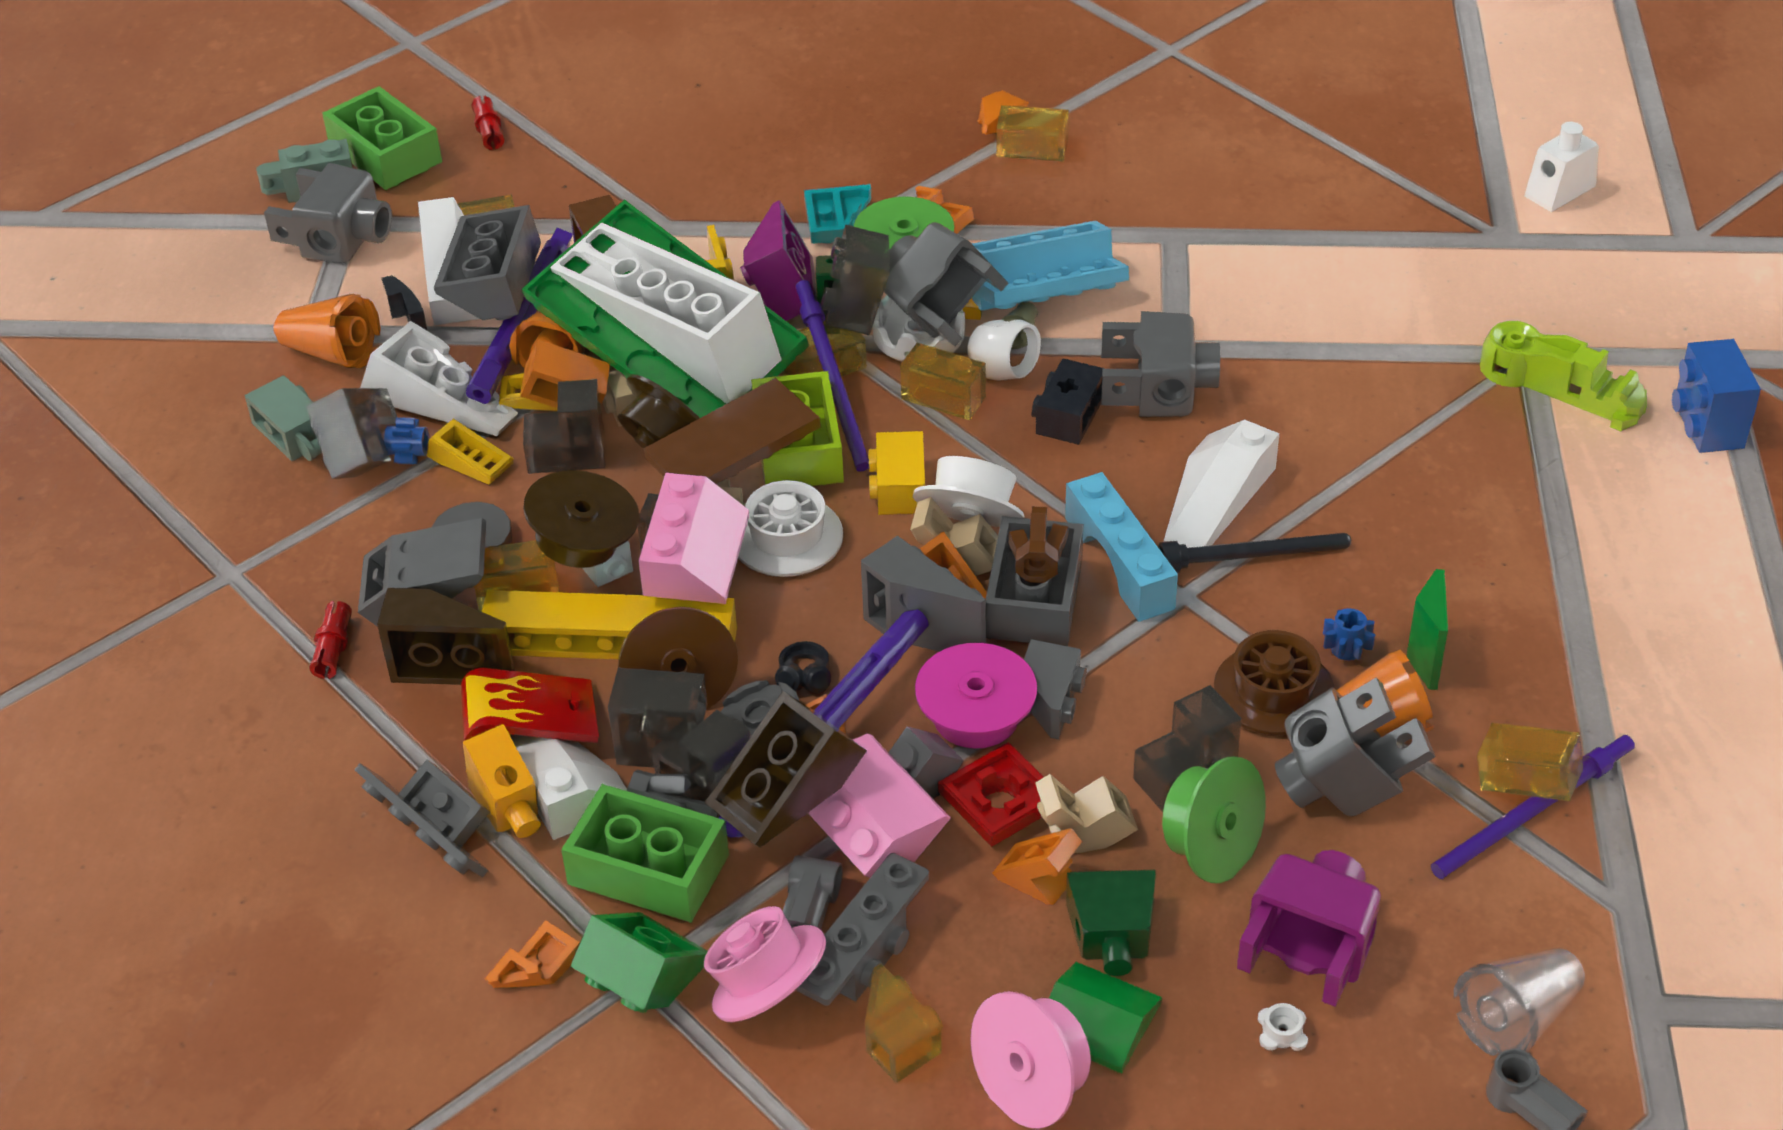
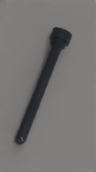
[1158,533,1352,573]

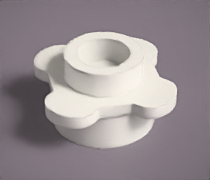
[1258,1003,1308,1051]

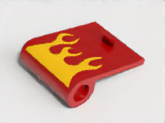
[461,668,599,743]

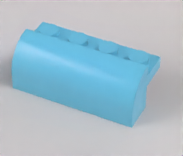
[972,221,1129,311]

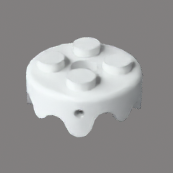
[872,297,965,365]

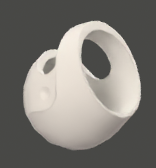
[967,320,1041,380]

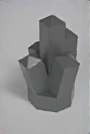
[627,769,717,817]

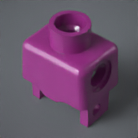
[1237,850,1381,1007]

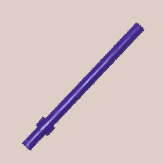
[795,280,869,471]
[1431,734,1635,879]

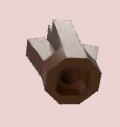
[1009,506,1068,583]

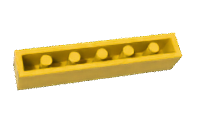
[482,590,737,659]

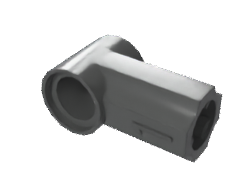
[783,855,843,930]
[1486,1048,1588,1130]

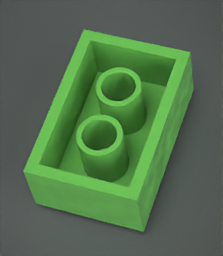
[322,86,442,190]
[561,784,729,922]

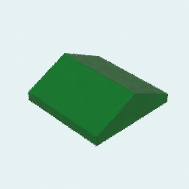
[1406,569,1448,690]
[1049,961,1162,1074]

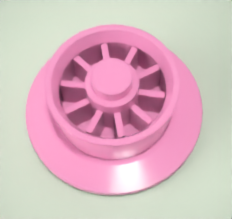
[704,907,826,1022]
[971,992,1090,1128]

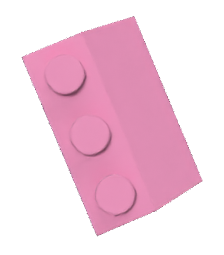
[639,473,749,604]
[808,733,951,878]

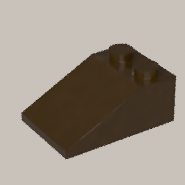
[377,588,515,685]
[705,691,867,848]

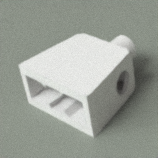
[1524,122,1599,212]

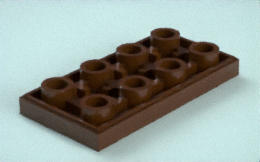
[643,378,821,485]

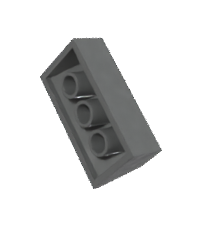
[433,205,541,320]

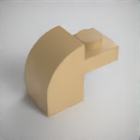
[910,497,998,576]
[1035,774,1138,853]

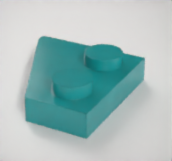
[804,184,871,244]

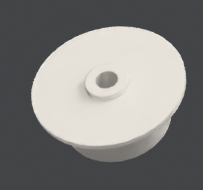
[913,456,1025,527]
[738,481,843,577]

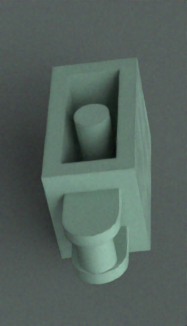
[256,139,353,203]
[244,375,334,461]

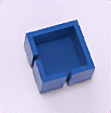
[1672,339,1761,453]

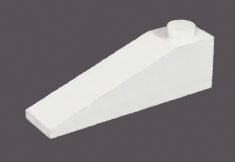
[418,197,479,325]
[360,321,518,436]
[1164,419,1279,548]
[510,734,627,840]

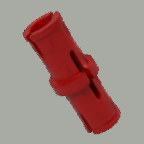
[471,95,504,150]
[309,601,352,679]

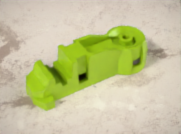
[1480,321,1647,431]

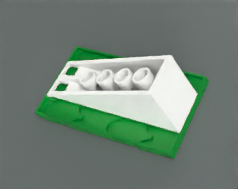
[522,199,809,418]

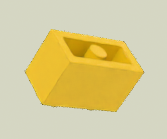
[869,431,925,515]

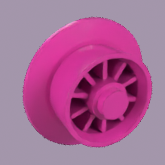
[915,643,1037,748]

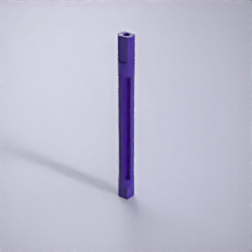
[466,227,573,404]
[719,609,929,837]

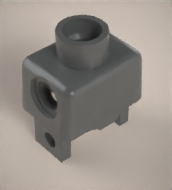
[264,163,392,263]
[881,222,1008,347]
[1101,311,1220,417]
[1275,677,1436,817]

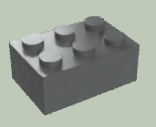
[986,516,1084,646]

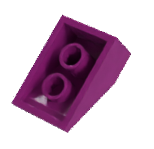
[740,200,817,321]

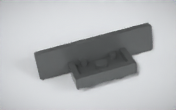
[354,759,490,877]
[795,853,929,1006]

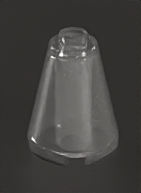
[1454,948,1585,1056]

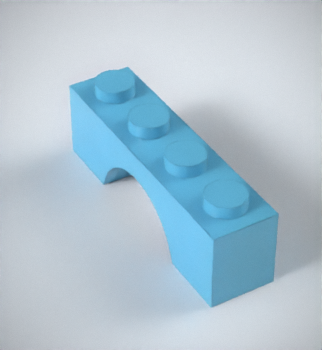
[1065,472,1178,622]

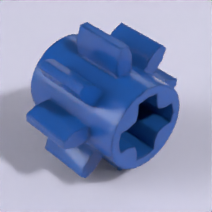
[384,417,429,464]
[1323,608,1375,660]

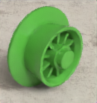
[854,197,954,275]
[1162,756,1266,883]

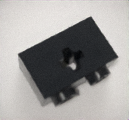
[1031,358,1105,445]

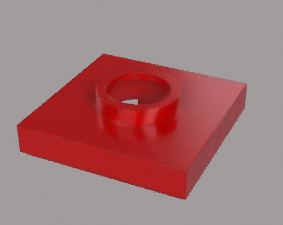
[938,742,1044,847]

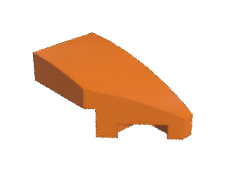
[978,90,1029,135]
[915,186,974,234]
[485,920,580,988]

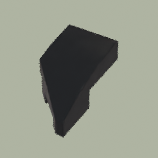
[381,275,428,331]

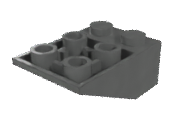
[358,517,486,626]
[861,536,986,652]

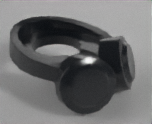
[775,641,831,693]

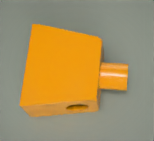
[463,724,541,838]

